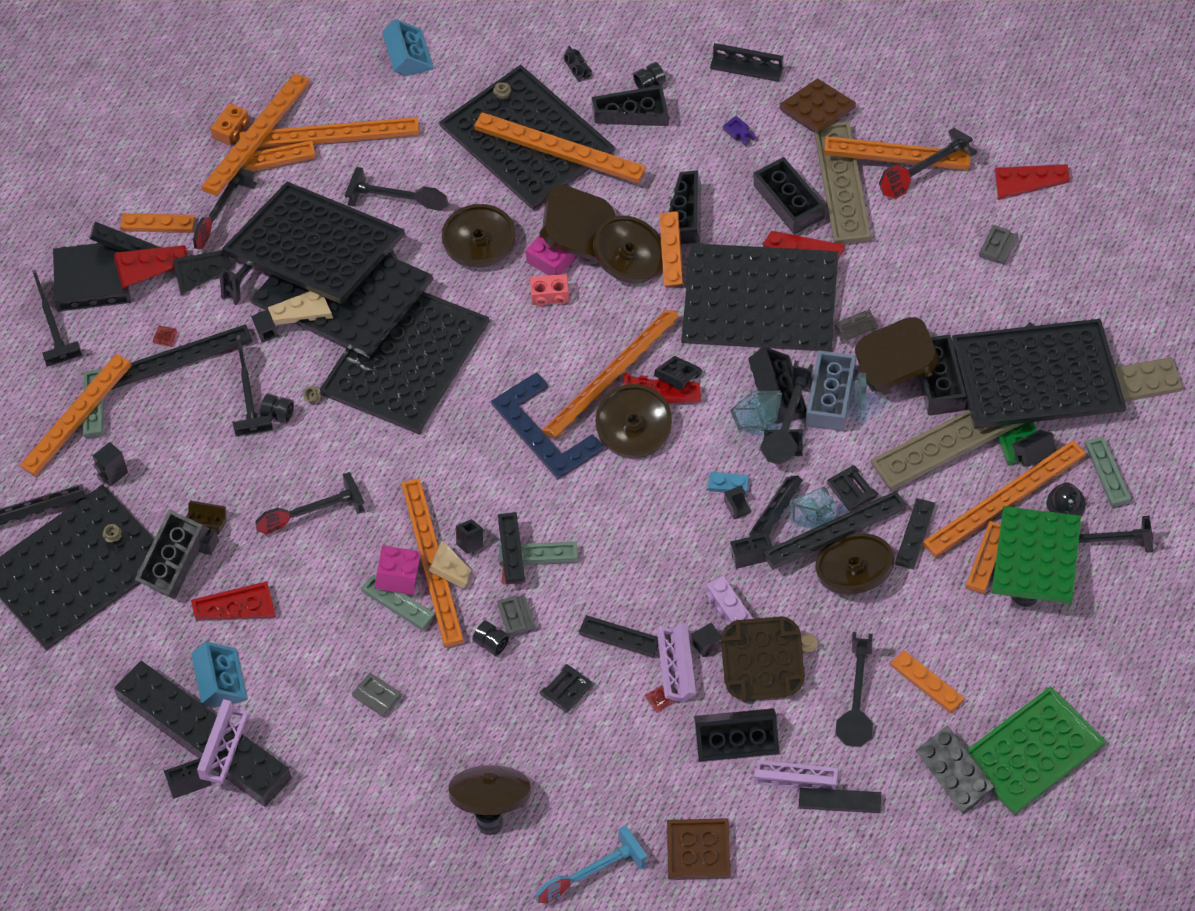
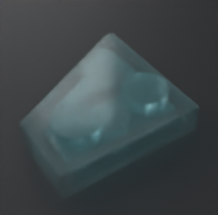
[854,373,866,424]

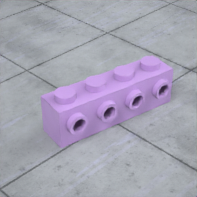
[705,576,753,626]

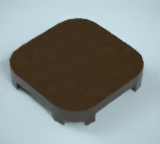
[539,185,615,265]
[855,317,940,395]
[721,616,805,700]

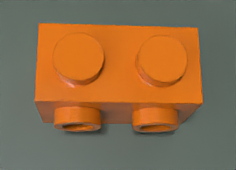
[210,103,250,146]

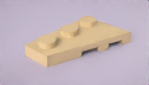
[268,291,333,325]

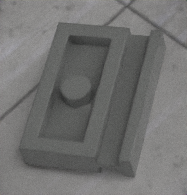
[979,225,1018,265]
[497,593,536,637]
[352,673,402,717]

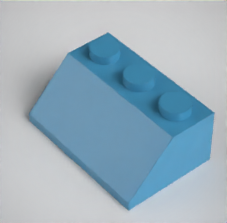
[382,19,434,75]
[191,641,247,707]

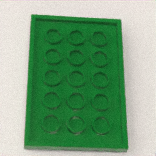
[992,506,1081,604]
[967,686,1106,815]

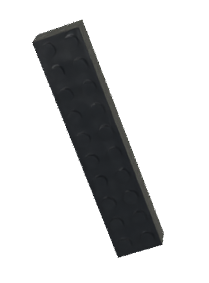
[114,660,292,807]

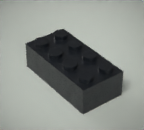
[753,157,825,235]
[918,334,966,415]
[135,509,209,599]

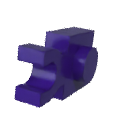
[723,116,755,146]

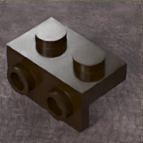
[185,500,226,535]

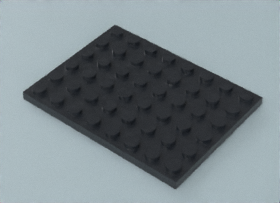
[439,64,615,210]
[222,181,405,304]
[681,243,839,352]
[250,255,433,357]
[320,292,489,434]
[952,318,1126,429]
[0,484,154,651]

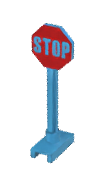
[536,825,648,903]

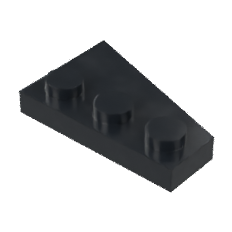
[173,250,231,296]

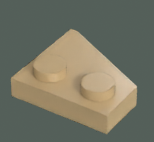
[429,541,471,588]

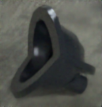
[1046,482,1086,516]

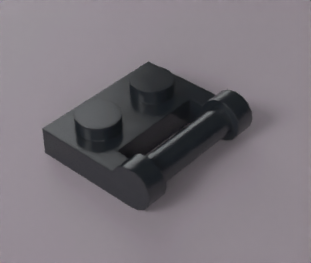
[654,356,702,390]
[827,465,878,511]
[539,664,593,713]

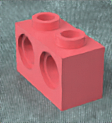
[530,274,569,306]

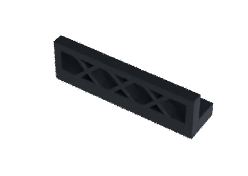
[710,43,784,82]

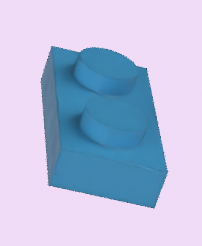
[708,471,749,495]

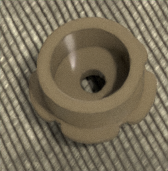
[493,83,511,99]
[303,386,321,404]
[103,524,122,543]

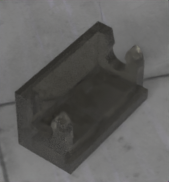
[834,309,879,344]

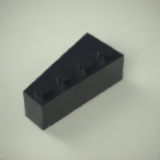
[591,85,669,126]
[669,170,701,244]

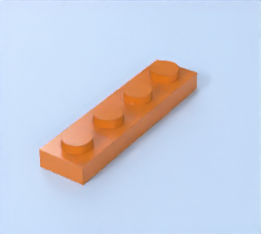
[244,140,316,172]
[659,212,684,287]
[120,213,195,233]
[966,521,1001,594]
[890,650,964,714]

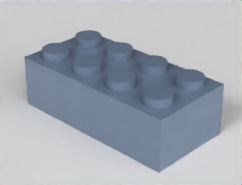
[806,350,856,431]

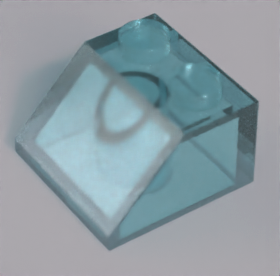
[730,391,782,431]
[790,486,836,529]

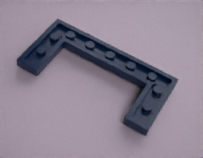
[491,372,604,480]

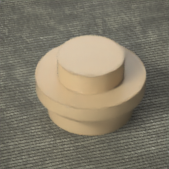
[801,634,817,652]

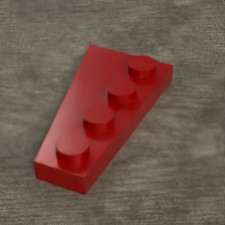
[995,164,1070,200]
[763,230,845,259]
[114,245,188,289]
[624,373,701,404]
[191,581,276,620]

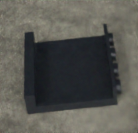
[53,243,131,312]

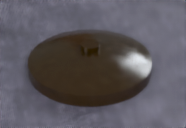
[442,204,515,267]
[593,216,663,283]
[595,384,672,458]
[815,533,894,595]
[449,765,531,815]

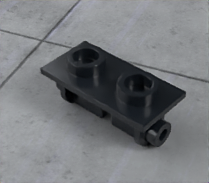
[563,45,592,83]

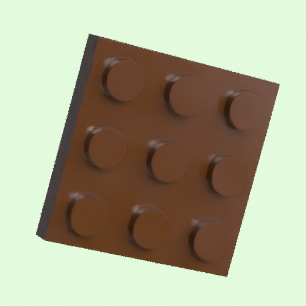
[780,78,856,134]
[667,818,730,879]

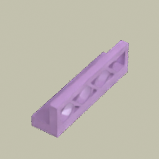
[657,623,696,702]
[197,699,249,784]
[754,760,838,790]

